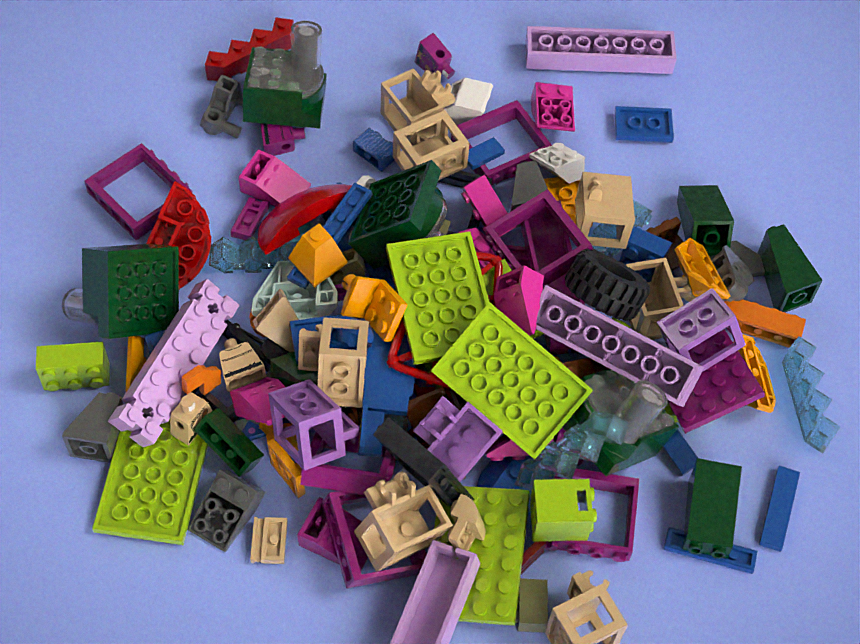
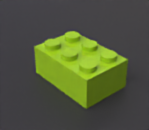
[36,342,110,391]

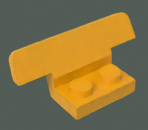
[126,335,147,392]

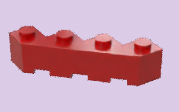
[205,17,295,81]

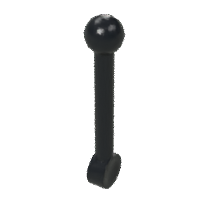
[233,323,266,345]

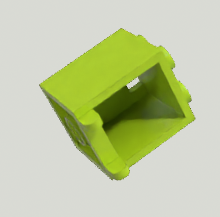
[529,479,597,542]

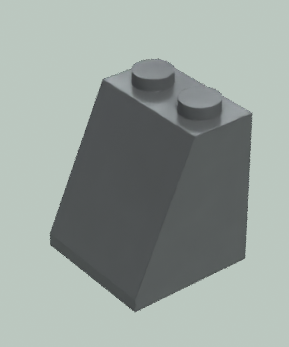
[510,160,548,228]
[62,392,123,463]

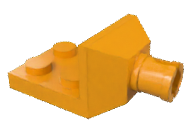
[341,274,408,342]
[259,422,306,498]

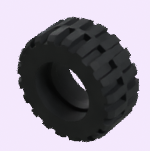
[565,249,650,321]

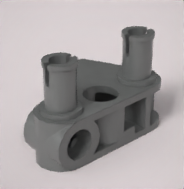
[200,75,243,138]
[710,245,754,302]

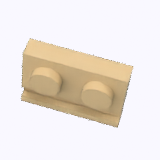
[250,517,288,564]

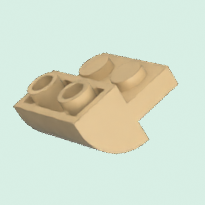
[448,494,486,551]

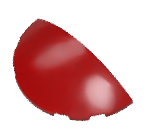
[146,181,212,290]
[257,184,352,255]

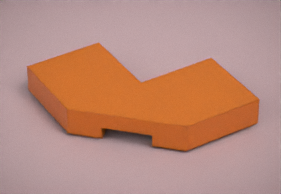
[182,365,221,395]

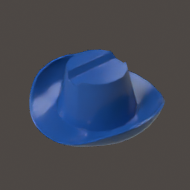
[332,316,374,347]

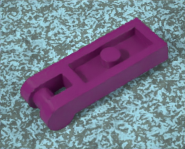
[231,197,270,242]

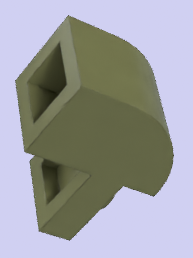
[330,248,365,285]

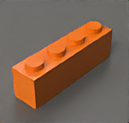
[725,299,806,350]

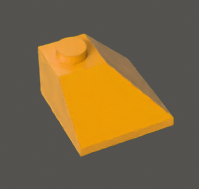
[288,223,347,288]

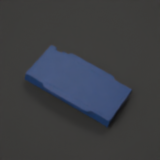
[362,331,417,416]

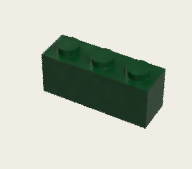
[194,408,264,477]

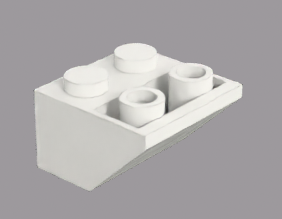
[444,78,493,125]
[529,143,585,183]

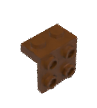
[646,217,684,271]

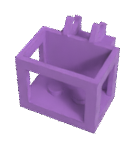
[657,288,746,372]
[268,379,360,471]
[414,396,503,482]

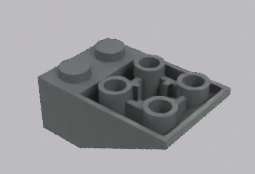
[187,470,266,552]

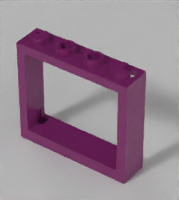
[451,100,552,186]
[84,143,193,240]
[485,189,593,287]
[300,432,396,495]
[544,464,639,562]
[322,491,427,589]

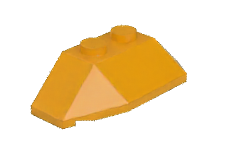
[674,238,730,299]
[733,334,776,413]

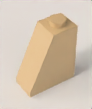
[253,289,299,352]

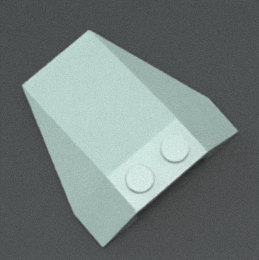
[251,260,338,320]

